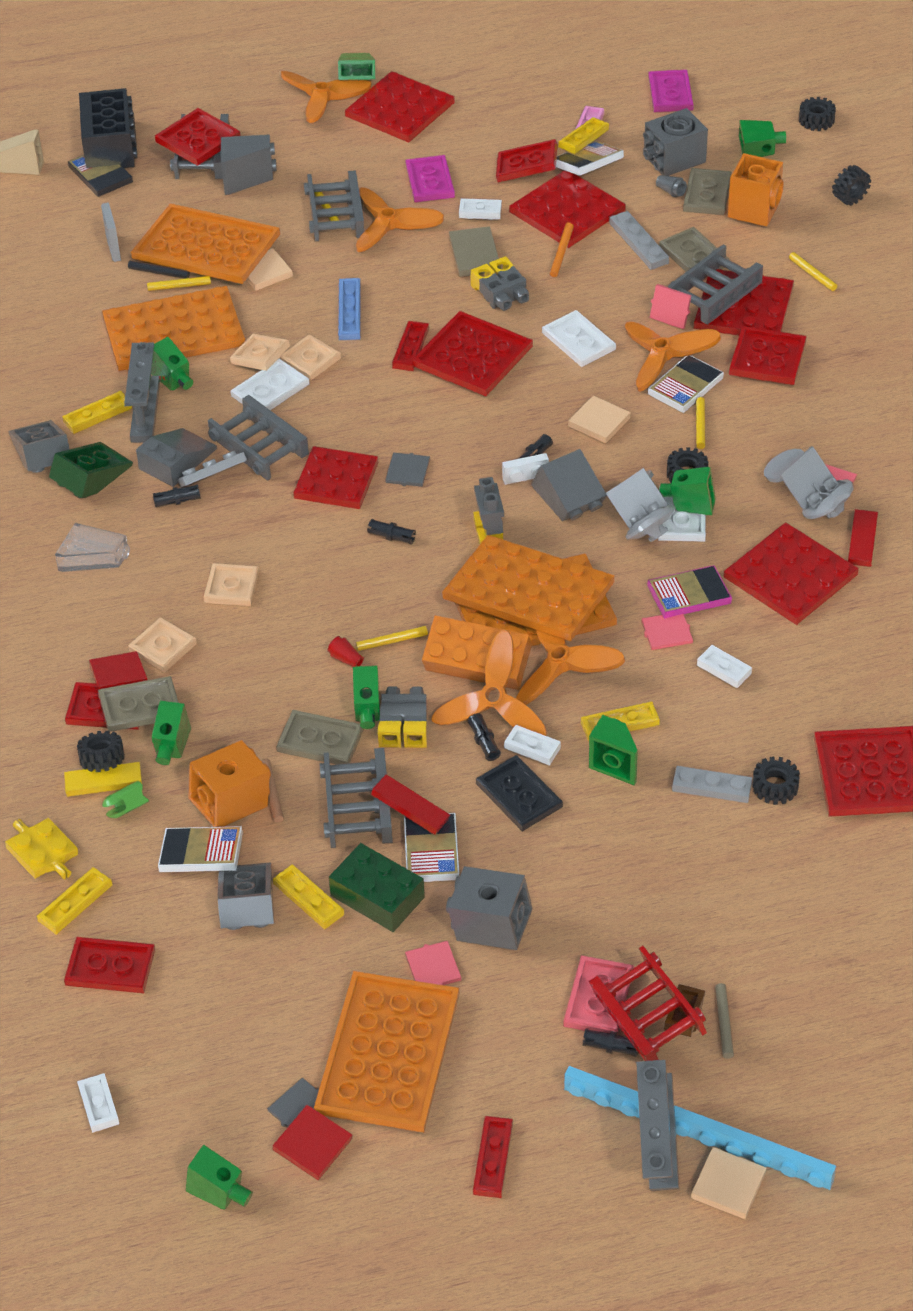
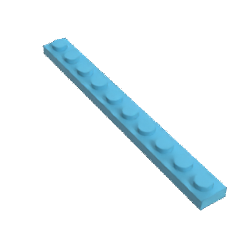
[564,1066,836,1190]

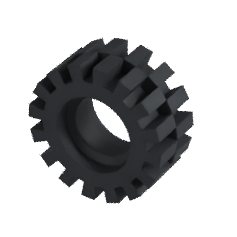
[799,97,836,131]
[832,165,871,206]
[667,447,709,483]
[77,730,125,772]
[752,756,800,805]

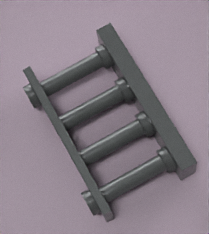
[170,114,230,179]
[304,170,364,242]
[668,244,763,325]
[124,342,160,443]
[208,395,309,481]
[319,748,393,848]
[636,1060,680,1191]

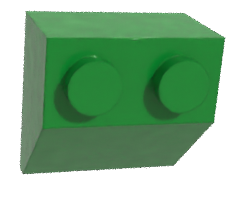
[589,715,638,786]

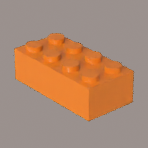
[422,615,532,690]

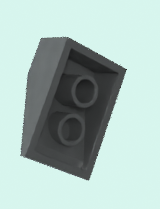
[9,420,70,473]
[136,428,217,487]
[217,862,274,930]

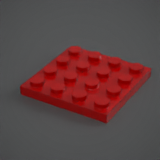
[345,71,455,143]
[509,170,626,248]
[693,269,794,336]
[412,311,533,396]
[724,522,859,625]
[814,726,913,817]

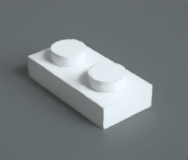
[459,199,502,220]
[502,453,549,485]
[697,645,752,688]
[504,725,561,766]
[77,1073,119,1133]

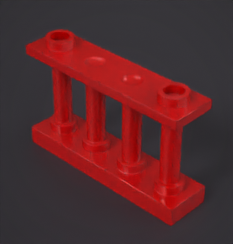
[588,945,707,1061]

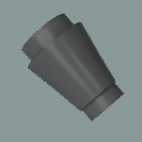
[656,175,687,197]

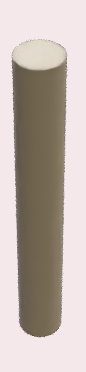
[715,983,734,1059]

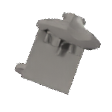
[764,446,854,519]
[606,468,676,542]

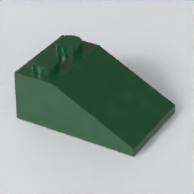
[49,442,133,498]

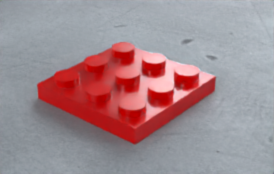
[155,108,241,166]
[729,326,807,385]
[294,446,379,509]

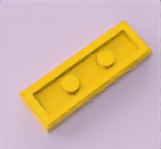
[558,117,609,154]
[62,391,132,434]
[581,701,660,741]
[64,762,142,797]
[273,864,345,930]
[37,867,113,935]

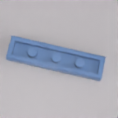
[338,278,361,340]

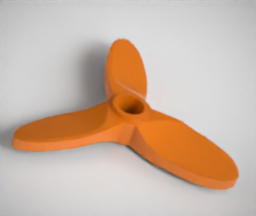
[281,71,372,123]
[356,187,444,252]
[625,322,721,392]
[431,629,547,736]
[516,630,625,705]

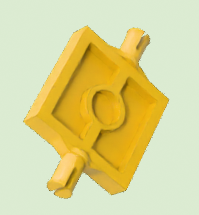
[5,818,78,880]

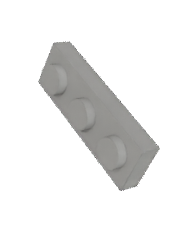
[177,450,247,487]
[672,766,752,803]

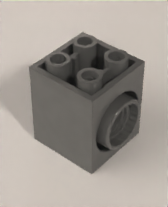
[643,108,708,176]
[446,866,533,950]

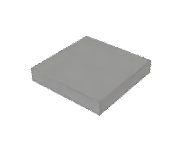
[101,203,121,262]

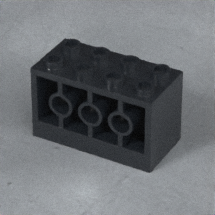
[79,88,138,168]

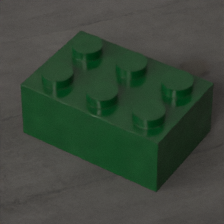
[328,843,425,932]

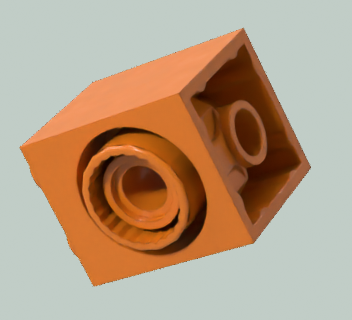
[728,153,784,226]
[189,740,271,827]

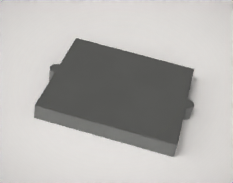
[386,452,430,487]
[267,1078,319,1127]

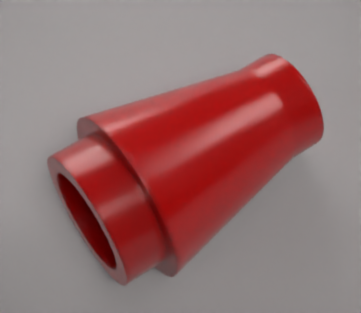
[327,636,364,667]

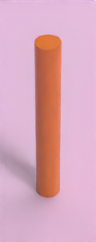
[550,223,574,277]

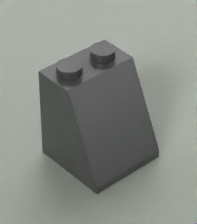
[221,134,277,195]
[531,449,607,522]

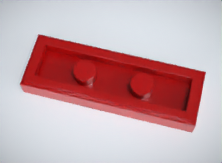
[392,321,429,371]
[848,509,878,567]
[371,774,450,835]
[473,1116,513,1198]

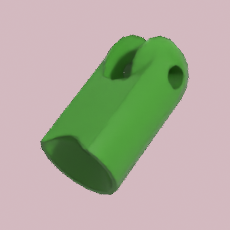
[102,781,149,818]

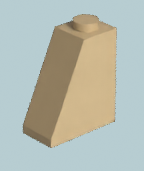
[0,130,44,175]

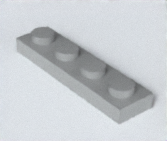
[609,211,669,270]

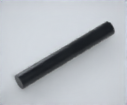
[128,260,190,279]

